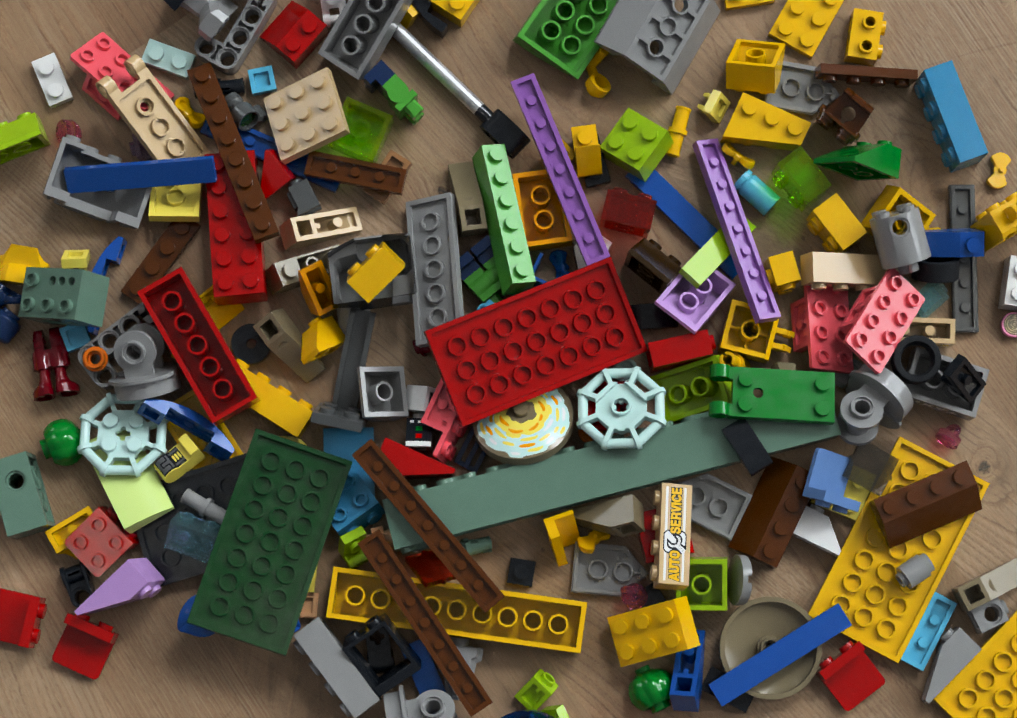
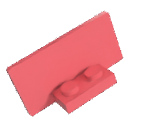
[70,32,174,121]
[839,268,925,374]
[790,286,854,374]
[420,377,468,464]

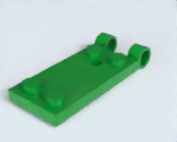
[709,364,835,425]

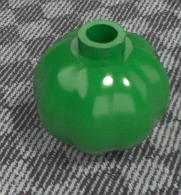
[39,419,83,466]
[628,665,672,714]

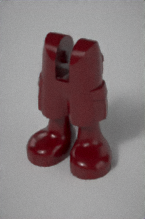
[32,327,81,402]

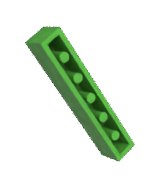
[472,144,536,295]

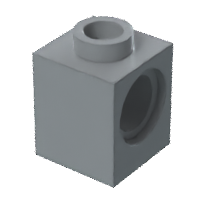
[966,597,1009,634]

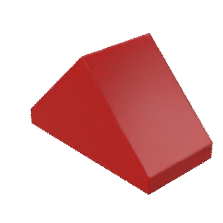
[261,149,296,199]

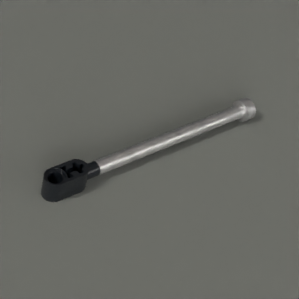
[393,23,530,159]

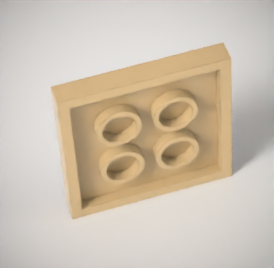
[263,67,350,165]

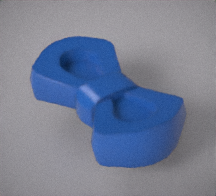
[549,250,570,278]

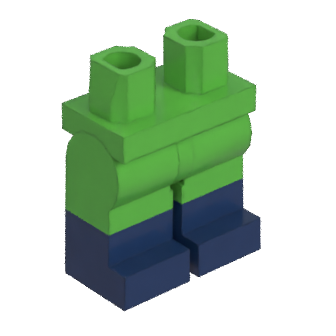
[363,60,424,126]
[460,235,516,304]

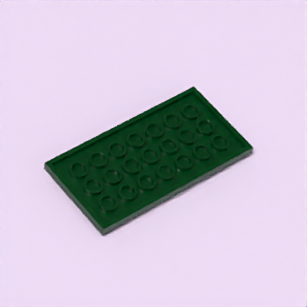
[187,429,352,656]

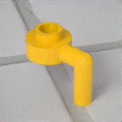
[585,48,611,98]

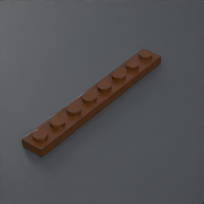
[187,62,280,244]
[352,439,505,613]
[357,530,493,717]

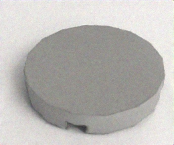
[728,554,753,606]

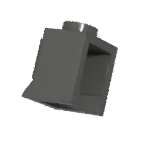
[286,178,322,216]

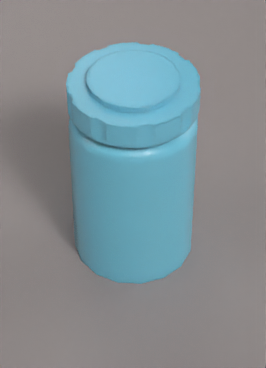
[734,169,781,216]

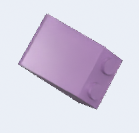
[654,269,736,334]
[74,557,166,615]

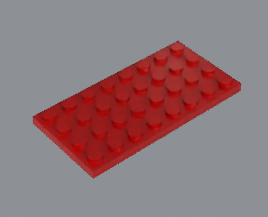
[424,257,648,427]

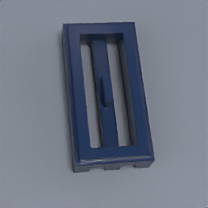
[454,426,486,474]

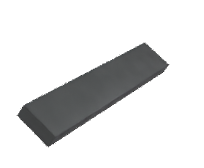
[948,185,979,333]

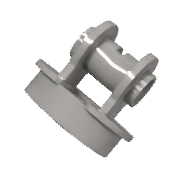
[108,323,182,401]
[837,363,914,446]
[383,685,458,718]

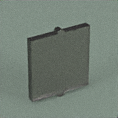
[842,443,899,497]

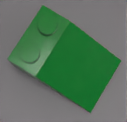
[813,140,902,181]

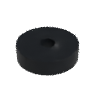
[231,324,271,365]

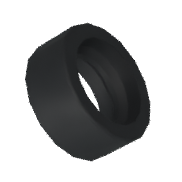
[911,257,960,283]
[890,335,941,385]

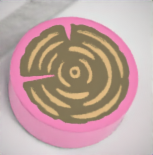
[1000,312,1017,338]

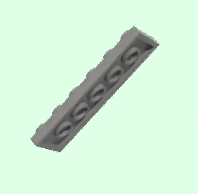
[406,192,464,348]

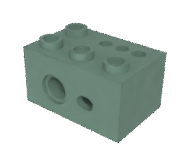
[18,267,110,327]
[0,451,56,539]

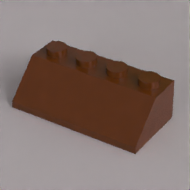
[728,456,810,569]
[869,460,982,549]

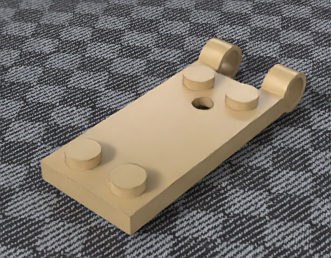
[96,54,210,160]

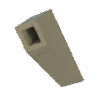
[448,161,487,237]
[266,244,339,296]
[253,308,326,383]
[564,494,645,537]
[951,558,1017,612]

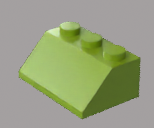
[0,112,51,165]

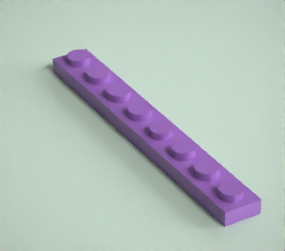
[510,73,611,266]
[692,138,781,324]

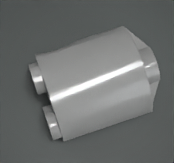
[869,202,932,275]

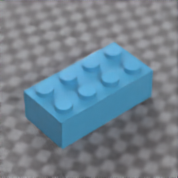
[914,60,988,173]

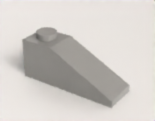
[921,627,982,704]

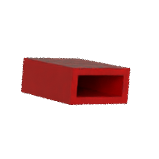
[646,329,716,373]

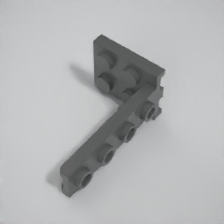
[310,308,376,433]

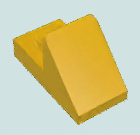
[570,124,602,178]

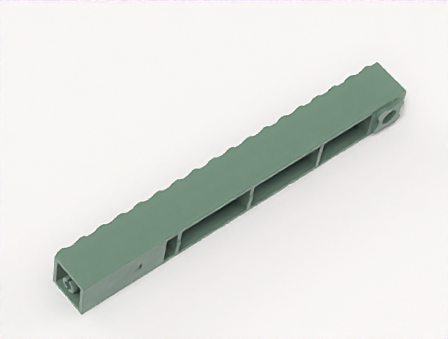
[382,411,841,555]

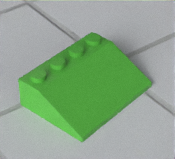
[513,0,618,80]

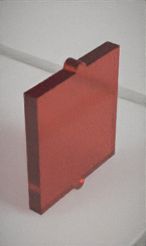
[405,550,456,588]

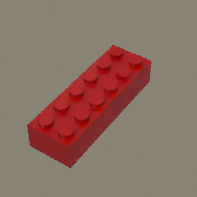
[204,150,268,306]
[137,267,260,426]

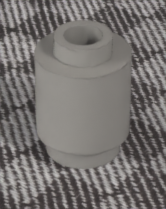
[895,553,935,589]

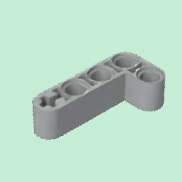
[194,0,278,75]
[78,302,156,390]

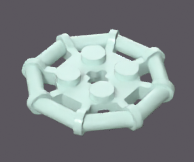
[576,366,667,451]
[77,392,169,478]

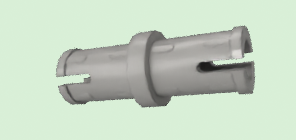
[181,488,226,524]

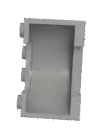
[42,134,152,229]

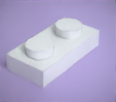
[31,53,74,109]

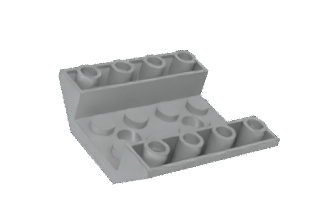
[594,0,720,95]

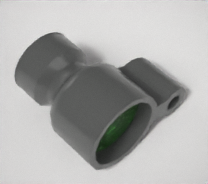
[225,92,269,131]

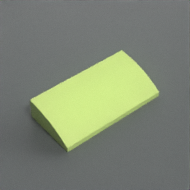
[90,430,175,534]

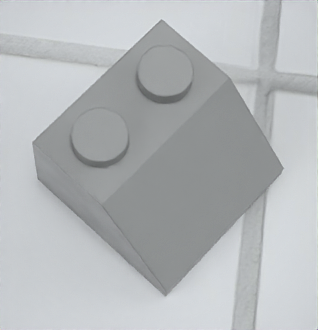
[357,366,409,422]

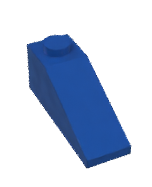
[925,228,985,257]
[669,630,706,712]

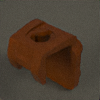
[816,87,874,146]

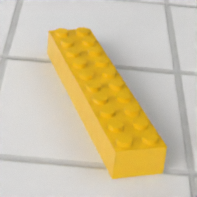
[326,566,587,653]

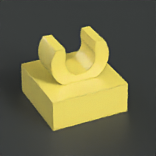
[697,89,731,124]
[61,249,90,270]

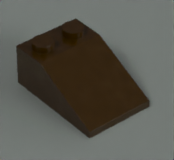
[624,238,681,294]

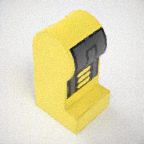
[154,433,206,483]

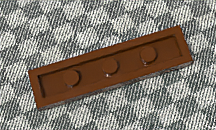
[814,63,918,88]
[304,151,407,196]
[121,222,201,304]

